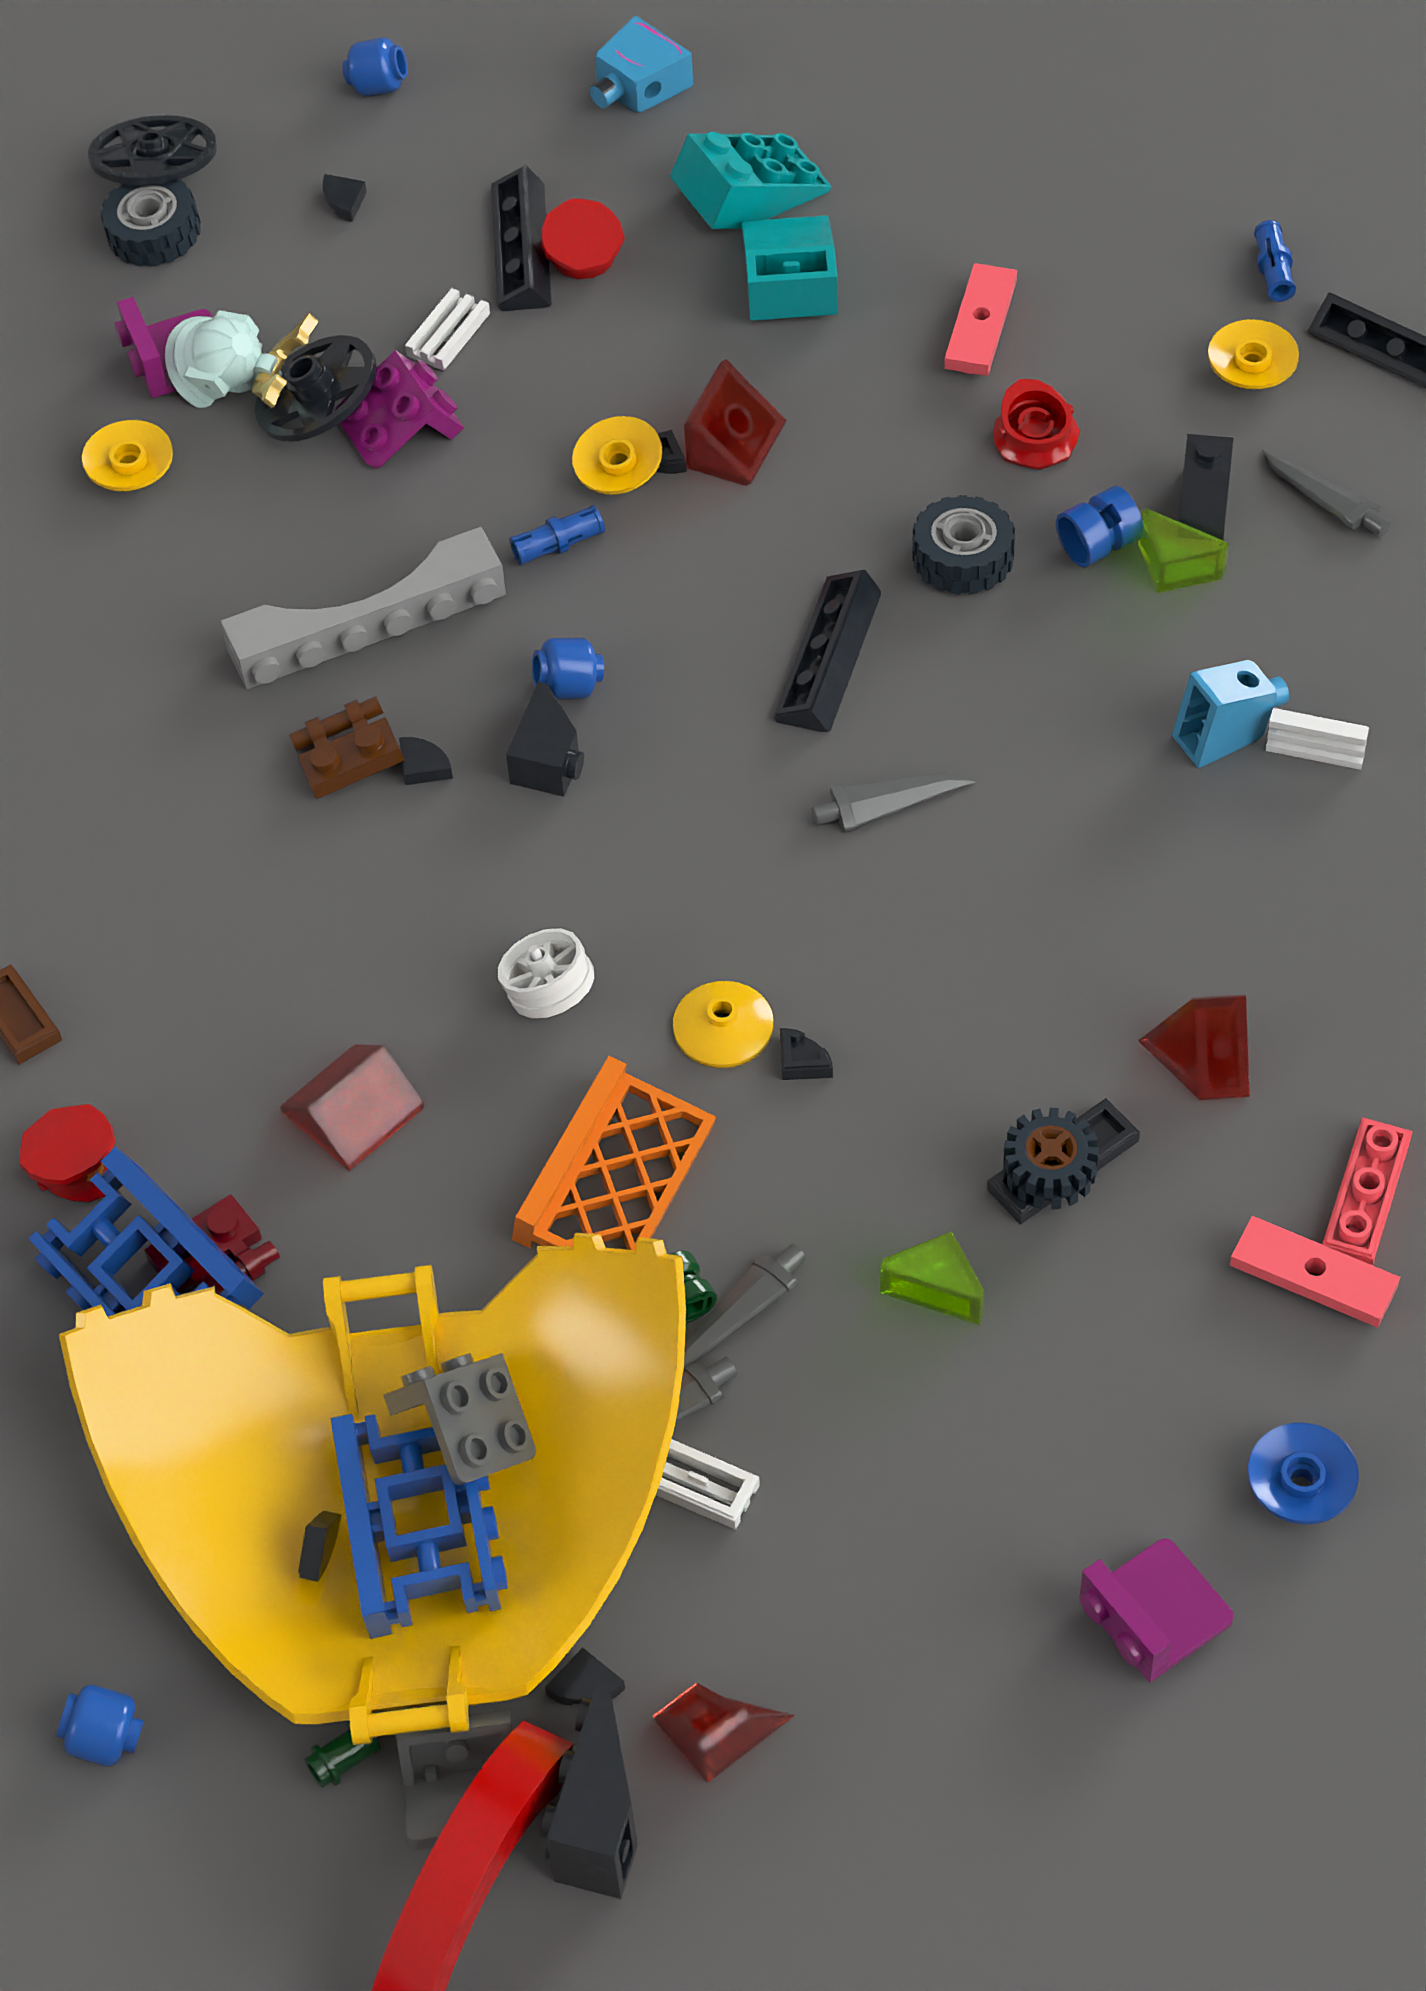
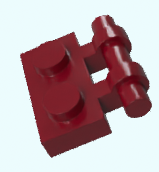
[144,1194,280,1294]

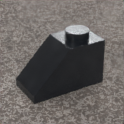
[1177,434,1234,544]
[506,682,584,797]

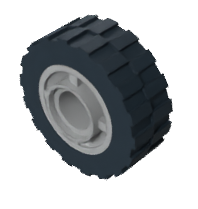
[100,180,201,267]
[912,495,1015,594]

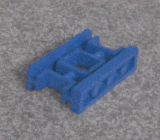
[28,1146,264,1317]
[331,1414,508,1639]

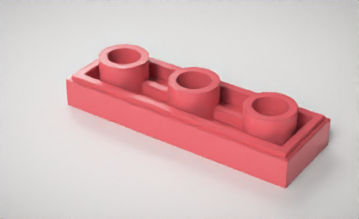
[944,263,1017,376]
[1322,1117,1413,1265]
[1230,1216,1400,1328]

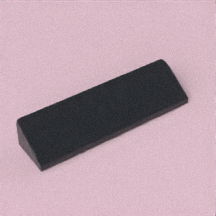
[491,165,552,311]
[1307,292,1426,388]
[773,569,881,732]

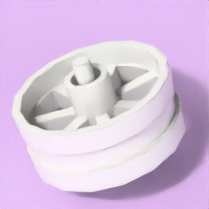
[498,928,595,1018]

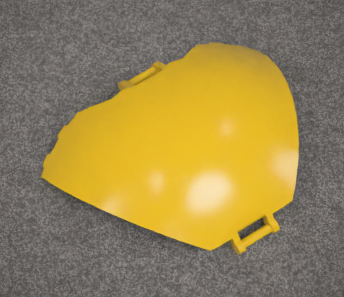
[59,1233,686,1745]

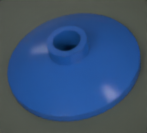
[1248,1422,1359,1525]

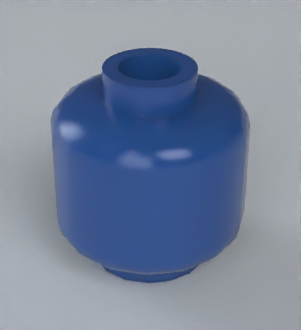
[342,37,408,97]
[532,638,604,699]
[56,1684,144,1767]

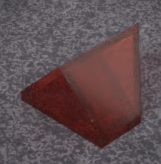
[1138,994,1250,1100]
[653,1683,795,1783]

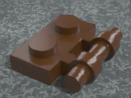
[289,696,405,799]

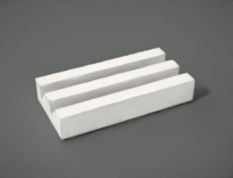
[405,288,490,371]
[1266,708,1369,770]
[656,1439,760,1530]

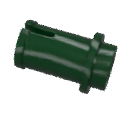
[304,1729,381,1787]

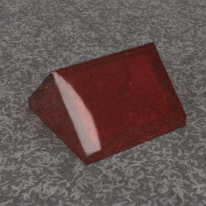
[684,359,787,486]
[280,1044,424,1171]

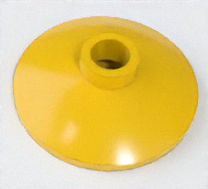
[1208,319,1299,389]
[572,416,662,495]
[82,420,173,491]
[673,981,773,1068]

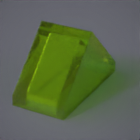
[1138,508,1229,593]
[880,1231,984,1325]

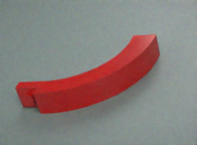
[371,1720,574,1991]

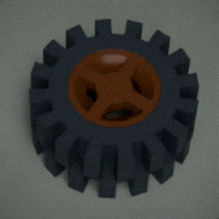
[1003,1107,1099,1209]

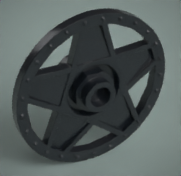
[88,115,217,185]
[255,335,377,442]

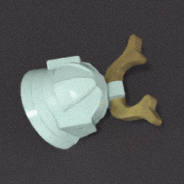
[165,310,318,408]

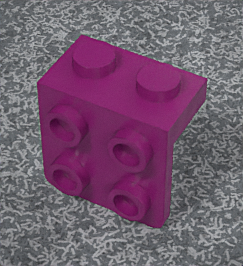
[114,297,212,399]
[335,350,464,469]
[1079,1538,1233,1683]

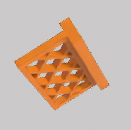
[512,1056,717,1250]

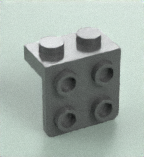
[383,1353,536,1485]
[396,1709,512,1850]

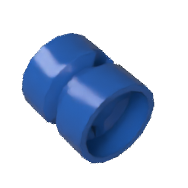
[1055,485,1144,568]

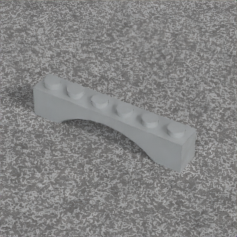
[221,527,506,690]

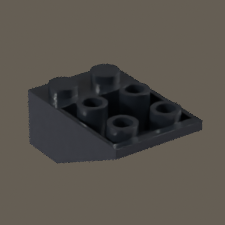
[541,1679,638,1899]

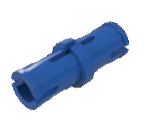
[1254,220,1296,302]
[509,505,605,566]

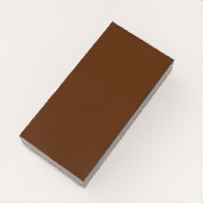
[0,964,62,1065]

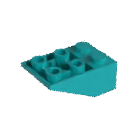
[669,132,832,229]
[742,215,838,320]

